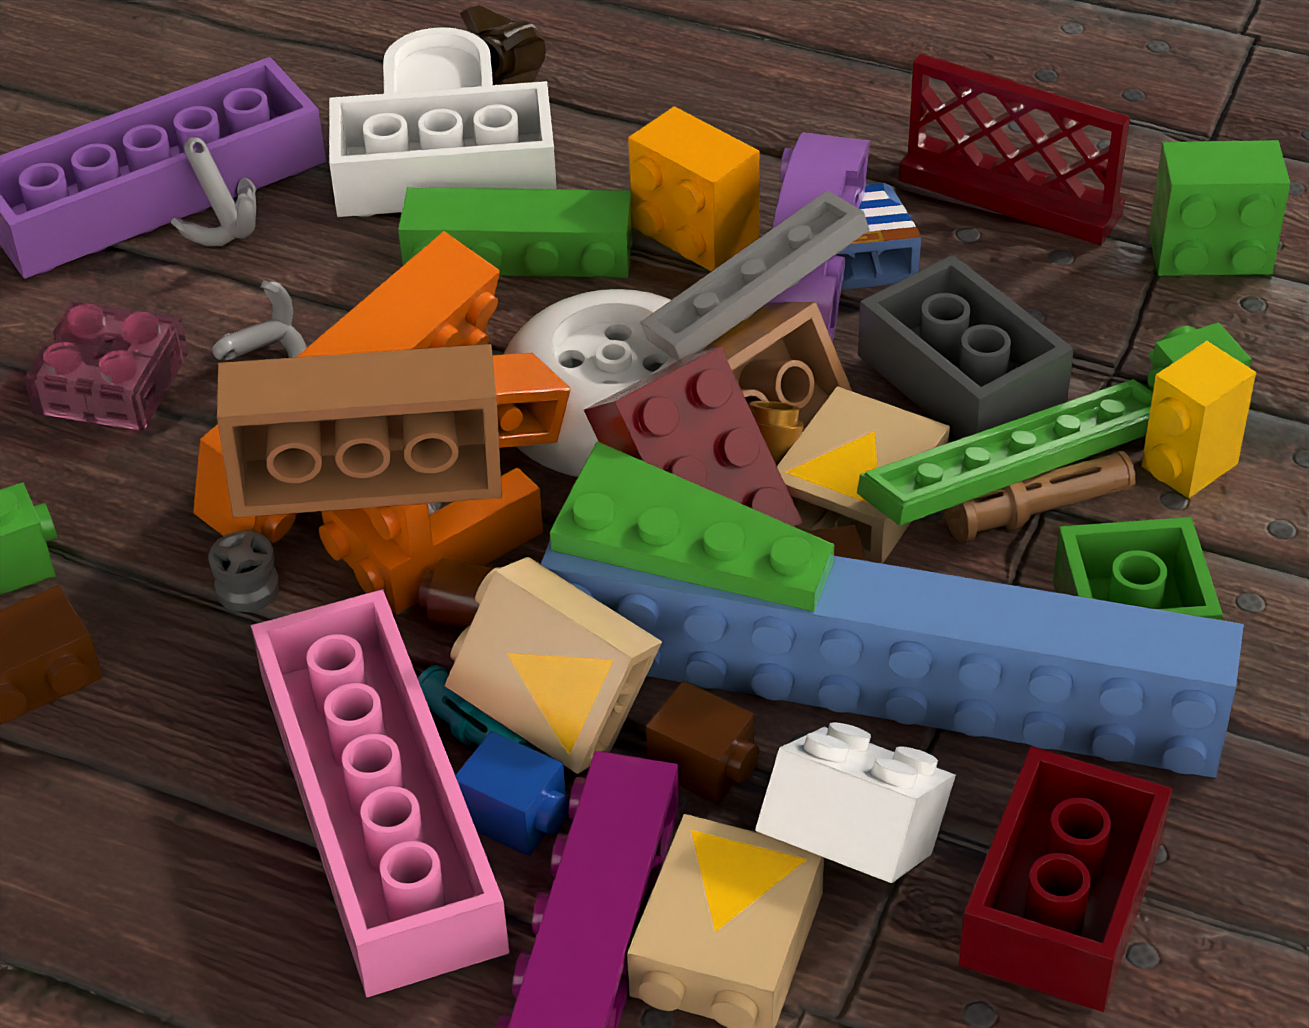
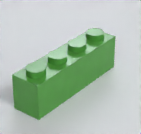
[398,187,633,278]

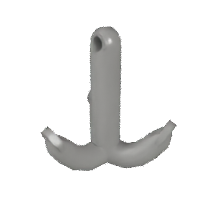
[170,137,257,247]
[212,281,307,361]

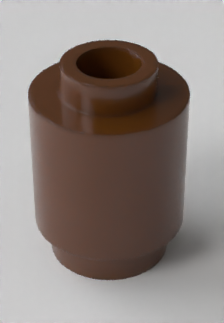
[419,558,494,629]

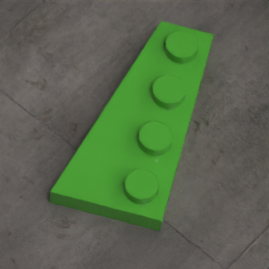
[550,441,834,612]

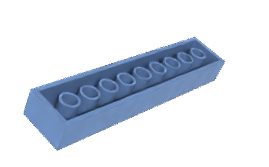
[541,539,1244,778]

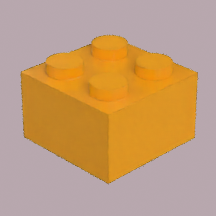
[628,106,760,272]

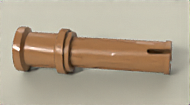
[944,451,1135,543]

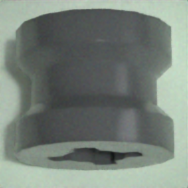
[208,531,280,612]

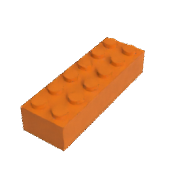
[193,231,500,543]

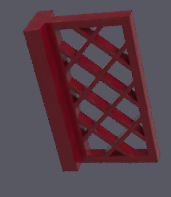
[898,53,1130,246]

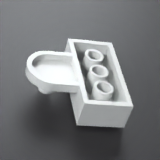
[329,27,557,217]

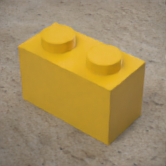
[1141,341,1256,499]

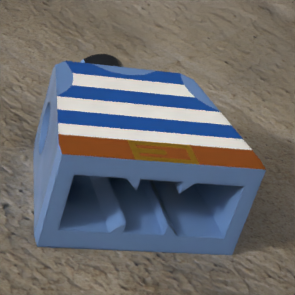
[835,183,921,290]

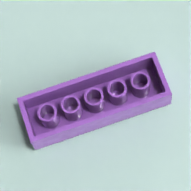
[0,57,326,279]

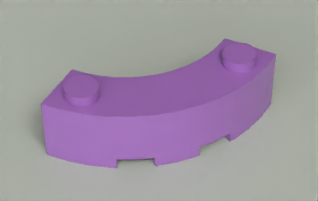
[754,132,870,341]

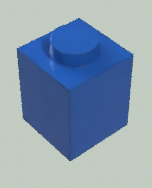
[455,731,569,856]

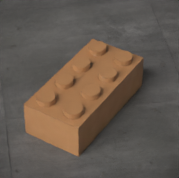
[217,344,502,518]

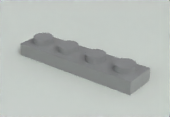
[640,190,869,361]

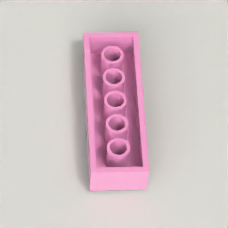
[251,589,510,998]

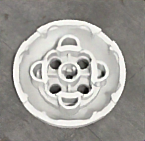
[503,289,677,477]

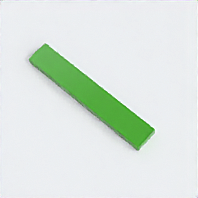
[857,379,1153,526]

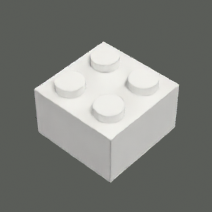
[755,723,956,883]

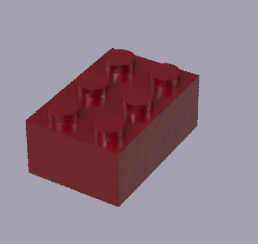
[584,346,802,527]
[958,746,1173,1012]

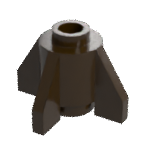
[460,5,546,85]

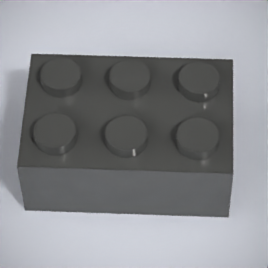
[858,254,1074,440]

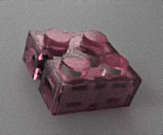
[24,301,189,431]

